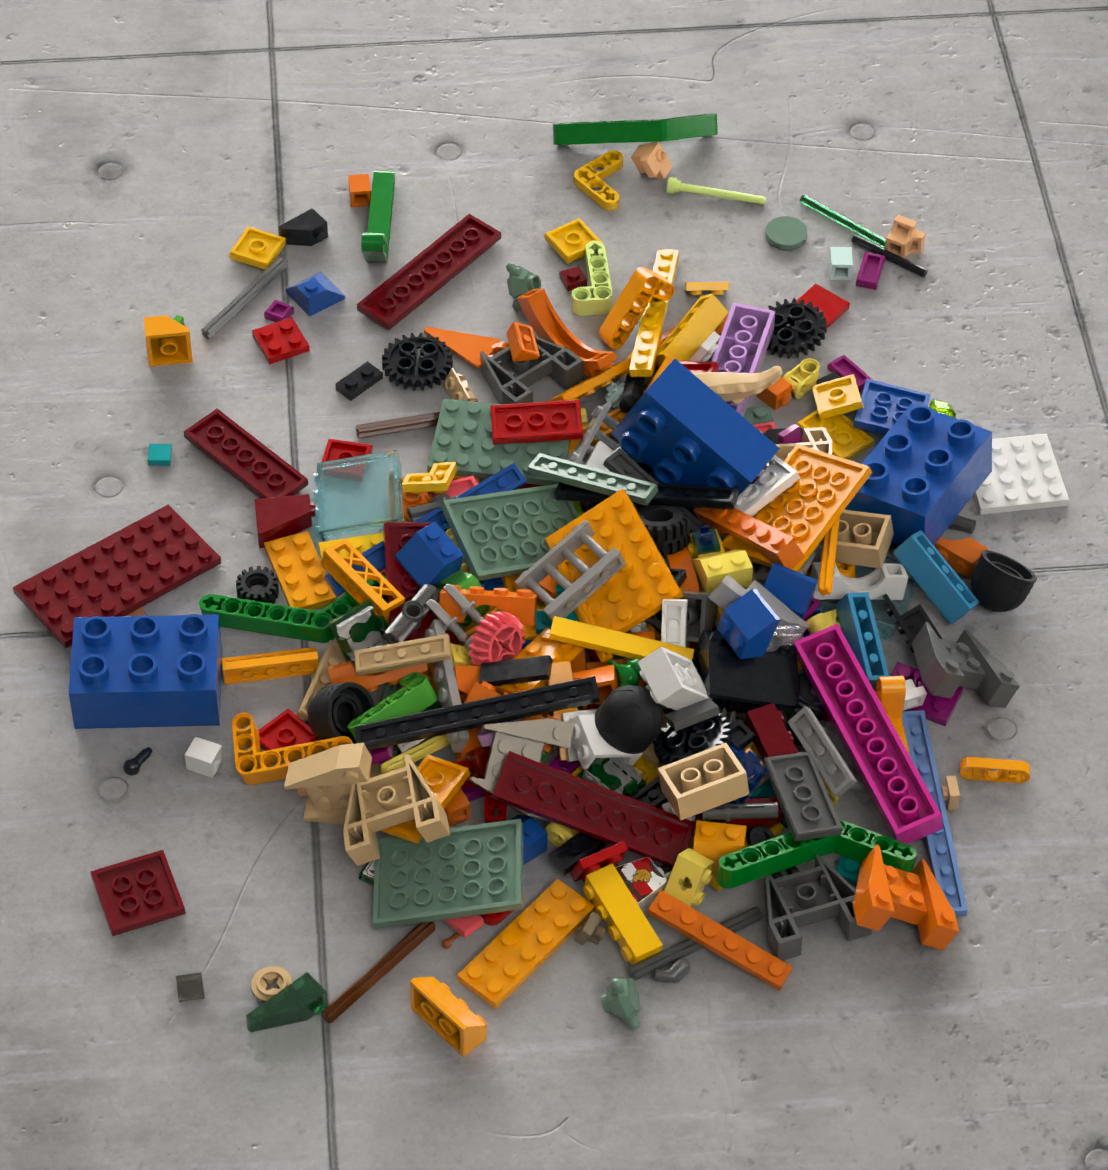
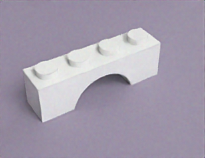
[810,562,908,601]

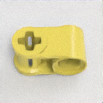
[783,358,820,399]
[805,609,842,635]

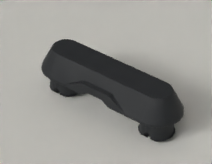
[619,373,645,413]

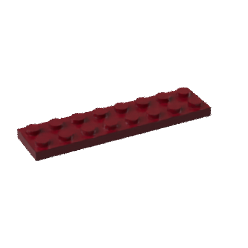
[357,214,501,330]
[492,751,695,868]

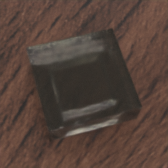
[176,972,205,1002]

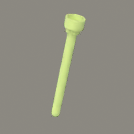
[667,177,766,205]

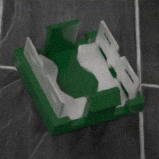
[328,600,388,663]
[578,757,646,797]

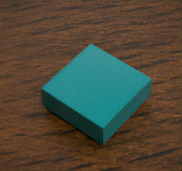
[147,443,172,466]

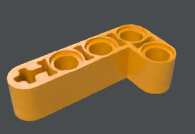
[598,267,675,350]

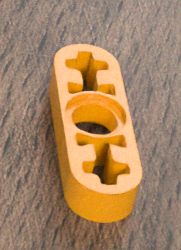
[959,757,1030,783]

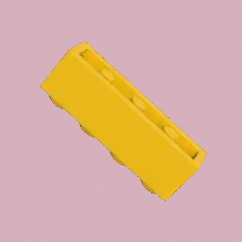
[656,294,729,366]
[583,863,663,965]

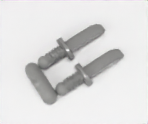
[425,584,485,650]

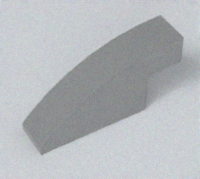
[708,575,809,643]

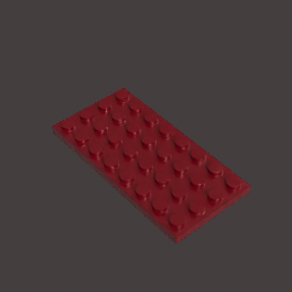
[13,504,221,649]

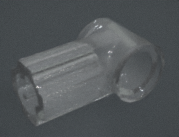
[766,624,803,652]

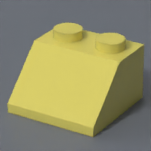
[692,549,753,593]

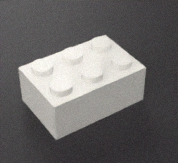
[638,646,712,710]

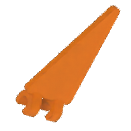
[424,327,509,369]

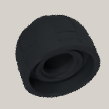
[971,550,1037,612]
[308,682,375,744]
[595,685,663,754]

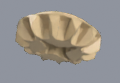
[251,966,293,1004]

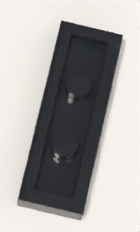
[479,655,553,686]

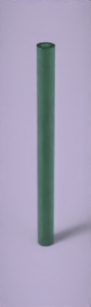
[800,194,886,248]

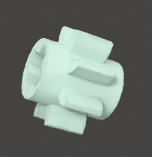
[605,381,626,408]

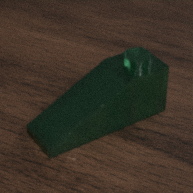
[246,972,328,1032]

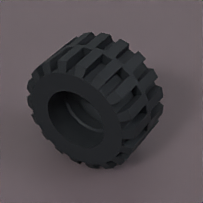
[637,505,688,556]

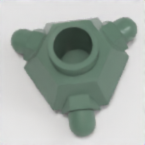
[506,263,541,311]
[601,977,640,1029]

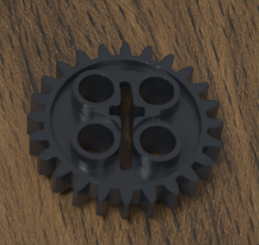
[767,298,827,359]
[382,333,453,391]
[653,713,733,766]

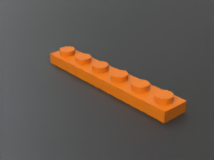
[647,890,793,991]

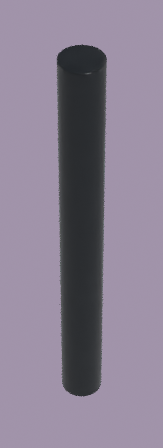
[851,235,928,277]

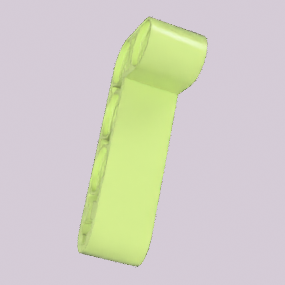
[571,241,612,316]

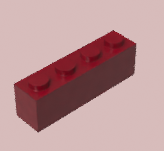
[745,703,801,761]

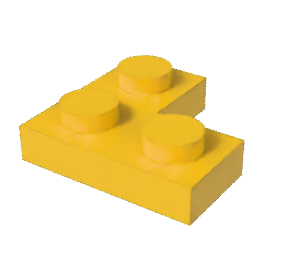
[402,462,457,494]

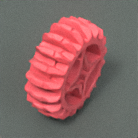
[469,611,526,666]

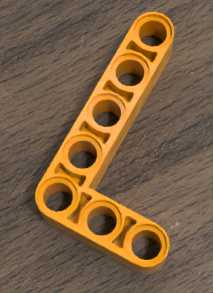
[876,675,910,756]
[232,712,353,785]

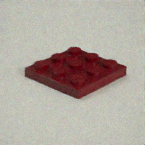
[90,850,186,936]

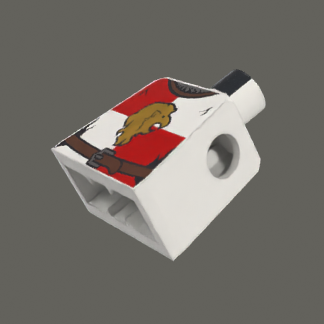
[615,857,673,913]

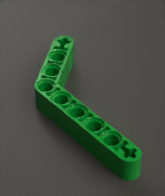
[553,113,718,145]
[361,170,395,263]
[199,575,388,643]
[716,819,917,889]

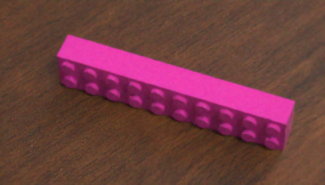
[794,624,943,844]

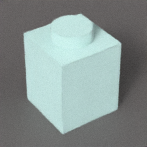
[829,247,853,280]

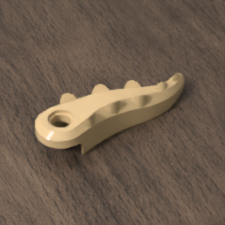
[694,365,783,404]

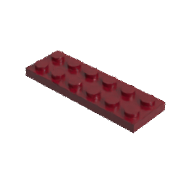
[184,409,308,498]
[383,522,437,641]

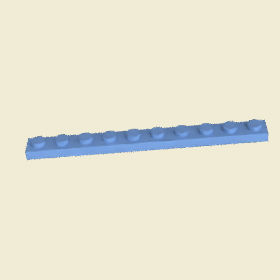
[902,710,968,917]

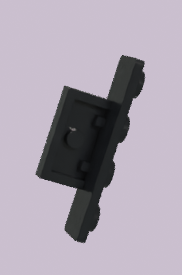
[883,594,942,653]

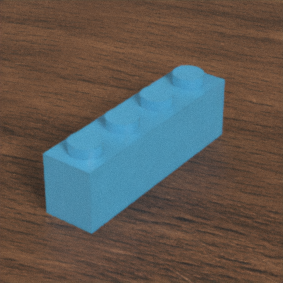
[893,530,980,625]
[836,592,889,691]

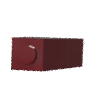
[255,494,316,548]

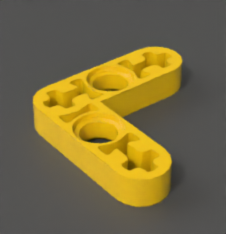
[574,150,623,210]

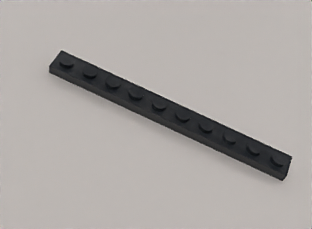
[354,676,601,751]
[548,719,755,876]

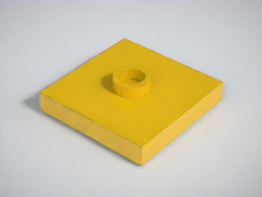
[544,218,603,264]
[229,226,286,270]
[811,374,863,420]

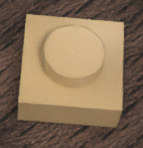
[941,776,960,810]

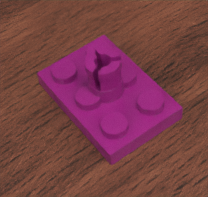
[890,662,964,727]

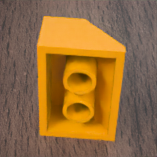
[410,977,487,1057]

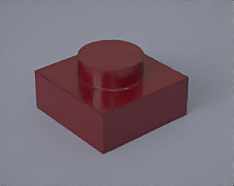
[559,266,587,292]

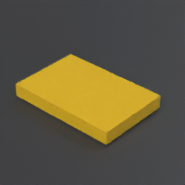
[796,409,875,461]

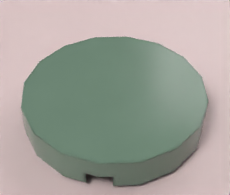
[766,216,808,250]

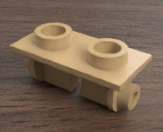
[444,368,478,402]

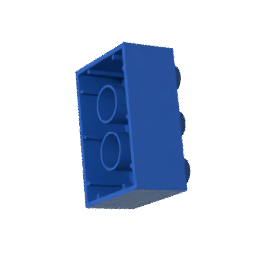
[611,358,780,510]
[845,403,992,546]
[69,614,222,729]

